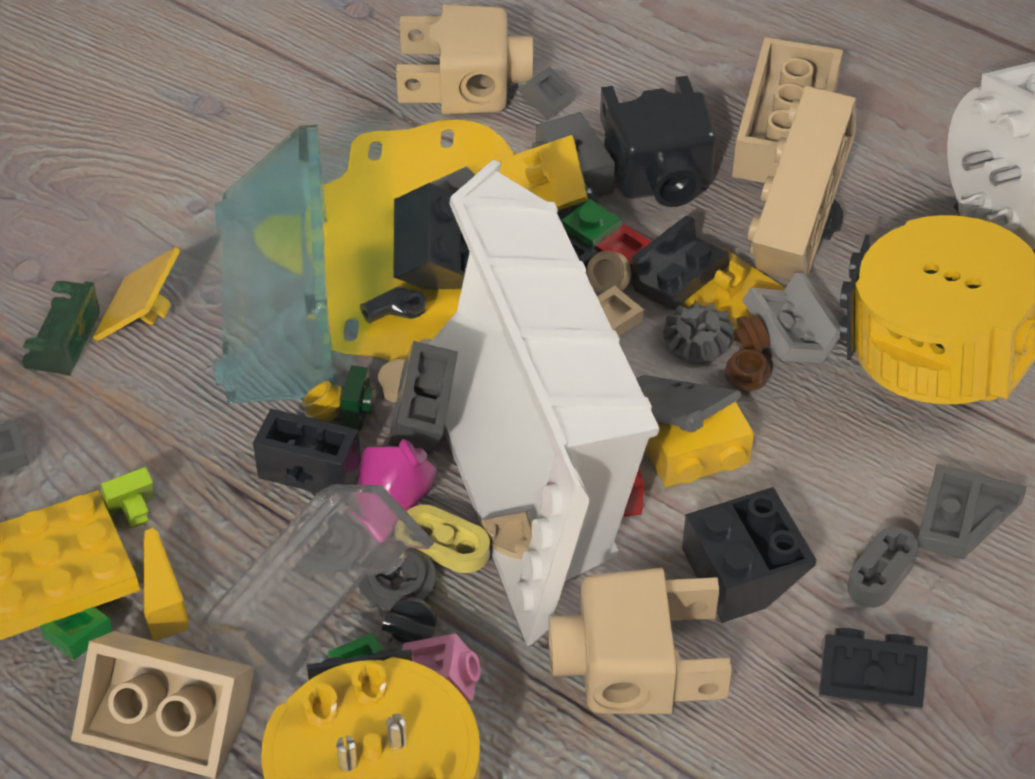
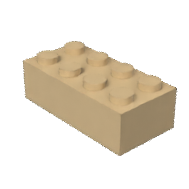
[732,37,843,183]
[748,85,856,280]

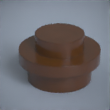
[733,315,770,353]
[725,349,770,391]

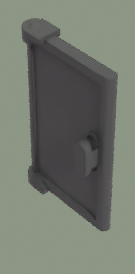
[636,375,741,432]

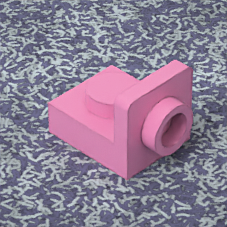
[402,633,481,702]

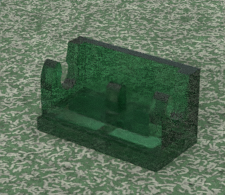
[22,281,100,376]

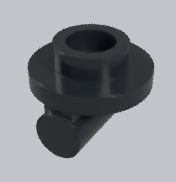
[382,597,437,643]

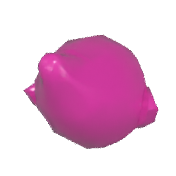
[359,439,437,542]

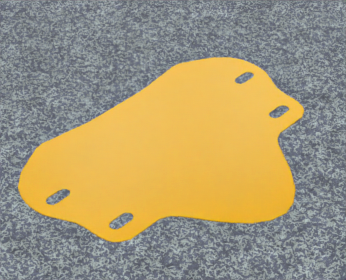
[251,120,515,362]

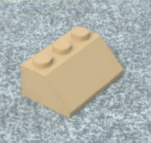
[71,631,255,779]

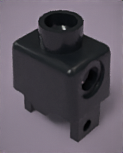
[600,76,717,207]

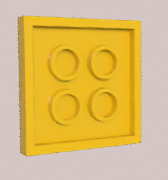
[0,490,141,640]

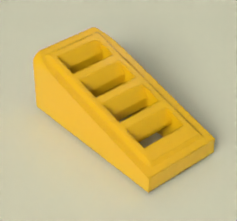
[144,528,190,640]

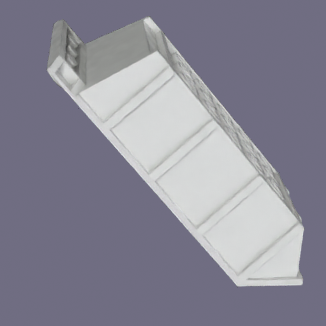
[429,160,660,646]

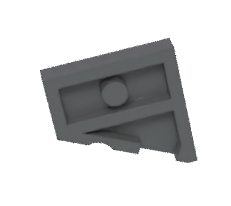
[917,464,1027,559]

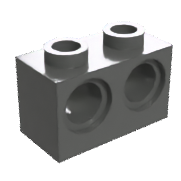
[387,341,458,455]

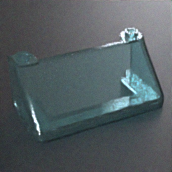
[214,124,335,404]

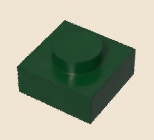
[340,365,377,431]

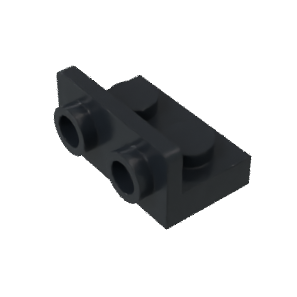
[631,215,729,310]
[818,628,928,710]

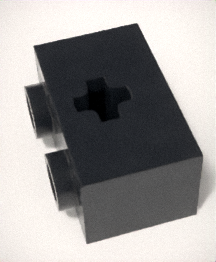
[253,408,361,500]

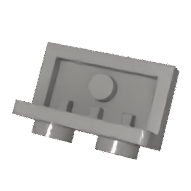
[742,273,841,363]

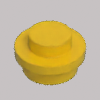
[302,381,343,422]

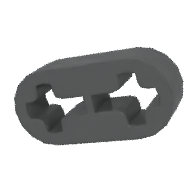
[847,527,919,608]

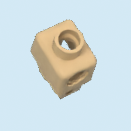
[396,4,533,115]
[548,567,732,714]

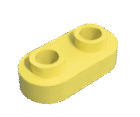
[400,505,490,573]

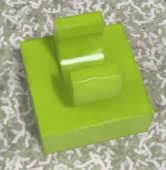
[101,467,153,528]

